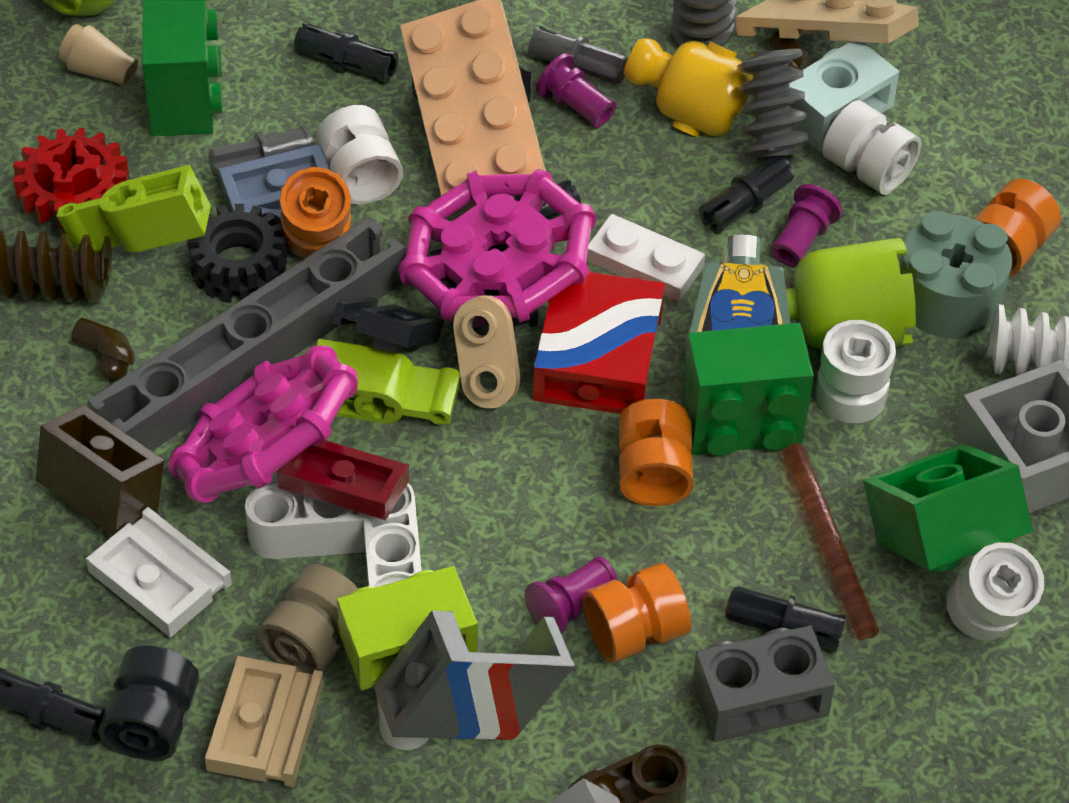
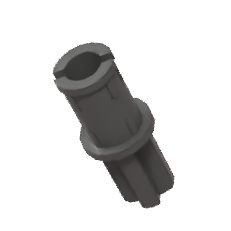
[528,26,627,84]
[208,126,314,177]

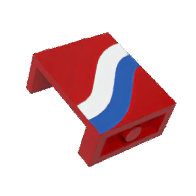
[533,271,665,414]

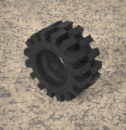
[187,204,287,303]

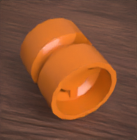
[280,167,351,259]
[974,178,1061,277]
[618,399,694,506]
[582,562,691,664]

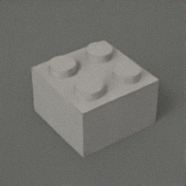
[954,360,1069,513]

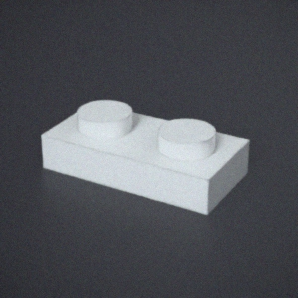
[586,214,705,302]

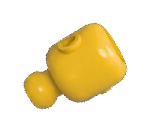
[623,38,753,137]

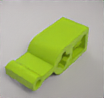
[57,165,211,253]
[317,339,461,425]

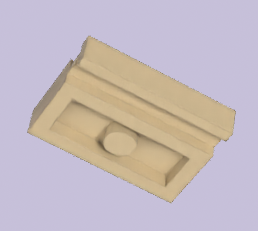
[205,656,324,788]

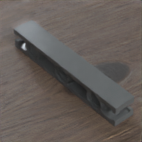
[87,217,405,451]

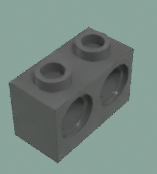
[692,625,835,742]

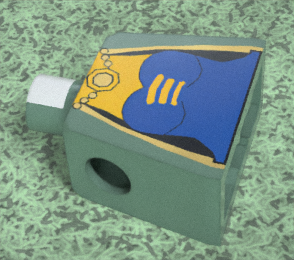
[685,235,790,358]

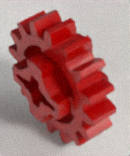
[13,127,129,228]

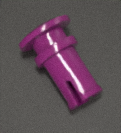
[536,53,617,129]
[770,184,843,268]
[524,556,618,634]

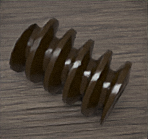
[0,229,112,304]

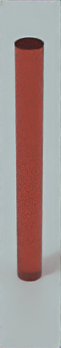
[783,443,879,640]

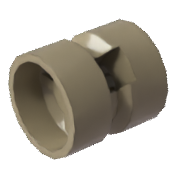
[257,564,358,674]

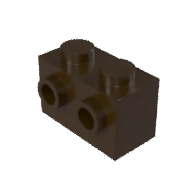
[36,405,164,536]

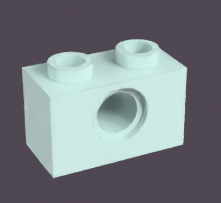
[790,41,900,152]

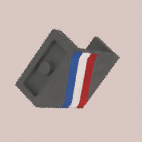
[374,610,575,740]

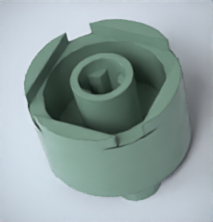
[899,211,1012,338]

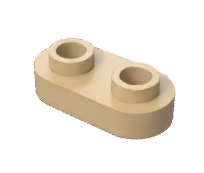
[453,295,520,408]

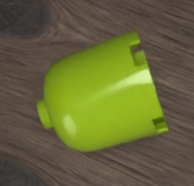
[786,238,916,350]

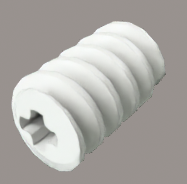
[986,304,1069,376]

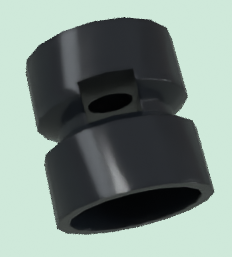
[98,645,199,761]

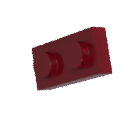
[277,440,409,521]

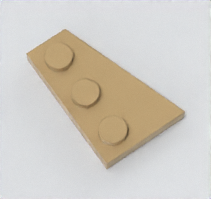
[735,0,919,44]

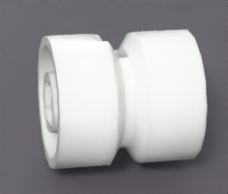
[822,100,922,195]
[316,105,403,205]
[815,320,896,423]
[946,542,1044,640]

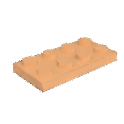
[400,0,546,214]

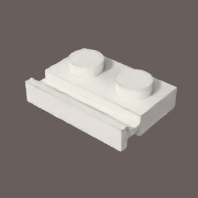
[86,507,232,638]

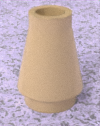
[58,24,138,87]

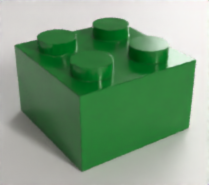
[142,0,223,137]
[681,323,814,456]
[863,443,1033,572]

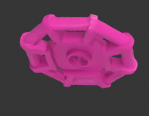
[398,169,597,323]
[169,345,358,503]

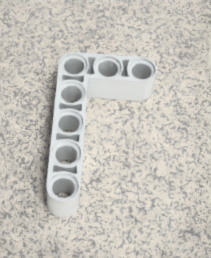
[245,483,429,750]

